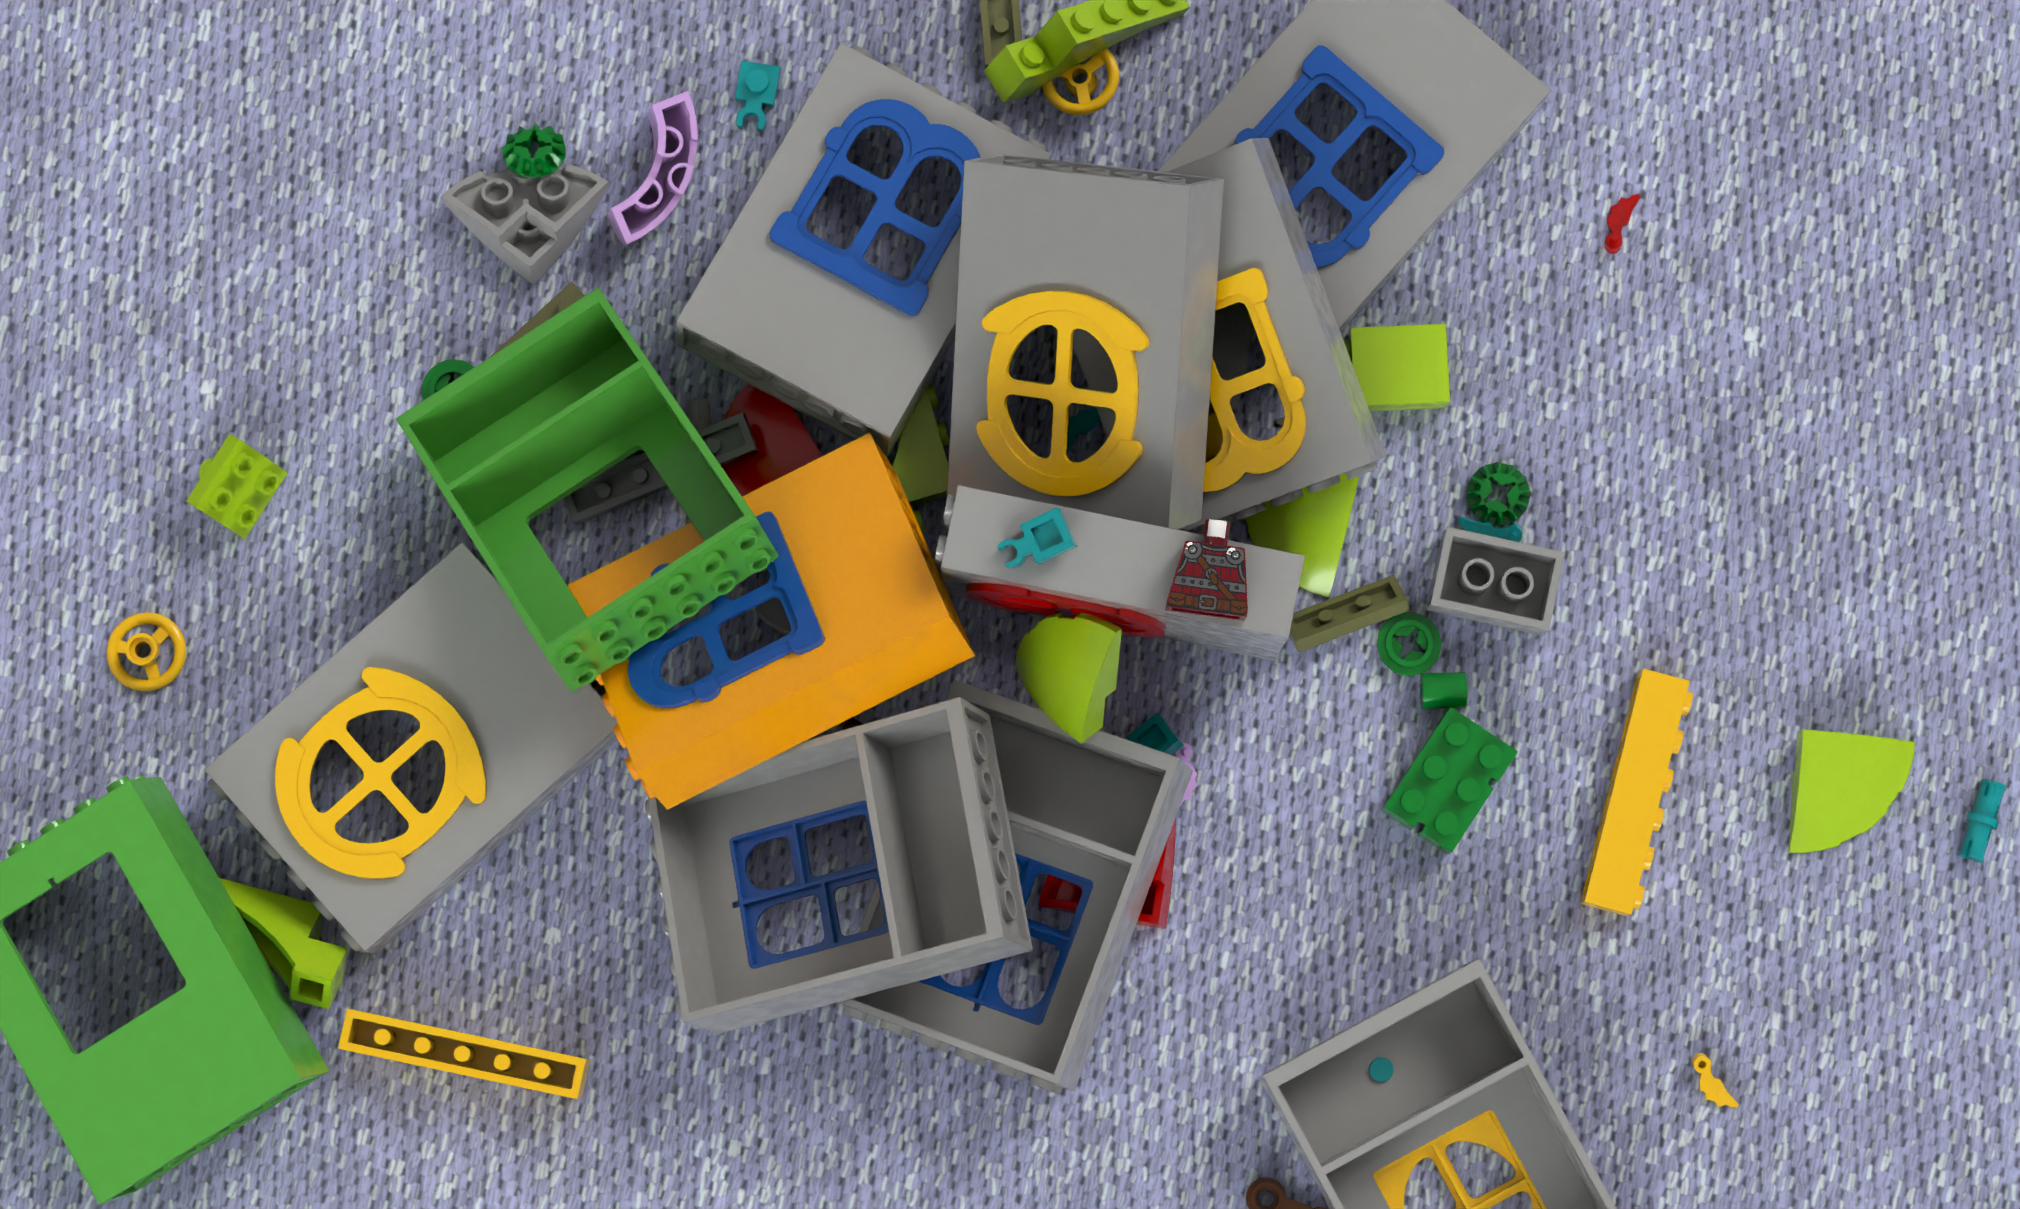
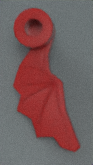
[1604,194,1641,254]

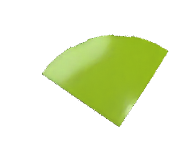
[1244,473,1359,598]
[1015,613,1122,744]
[1788,729,1915,853]

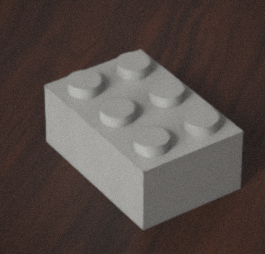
[1426,527,1565,636]

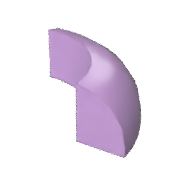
[606,91,698,246]

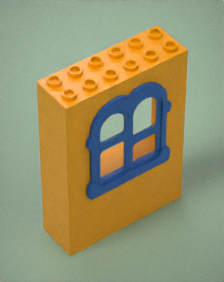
[568,432,975,810]

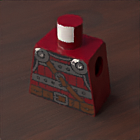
[1165,519,1248,621]

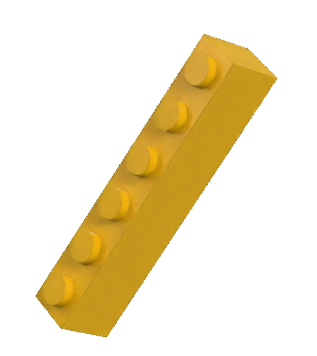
[1580,668,1693,916]
[338,1009,591,1099]

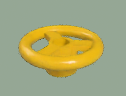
[1042,49,1119,115]
[106,612,186,692]

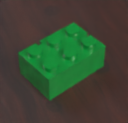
[1381,707,1518,855]

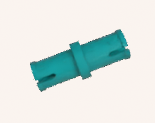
[1958,779,2007,863]

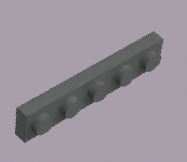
[564,412,759,525]

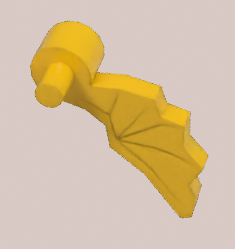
[1691,1053,1739,1108]

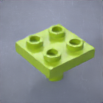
[186,433,288,539]

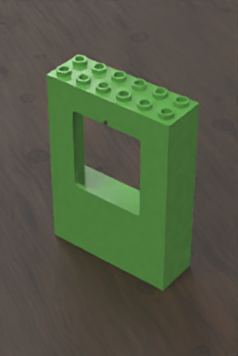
[395,287,779,692]
[0,775,330,1205]

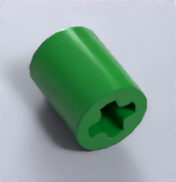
[1419,672,1467,709]

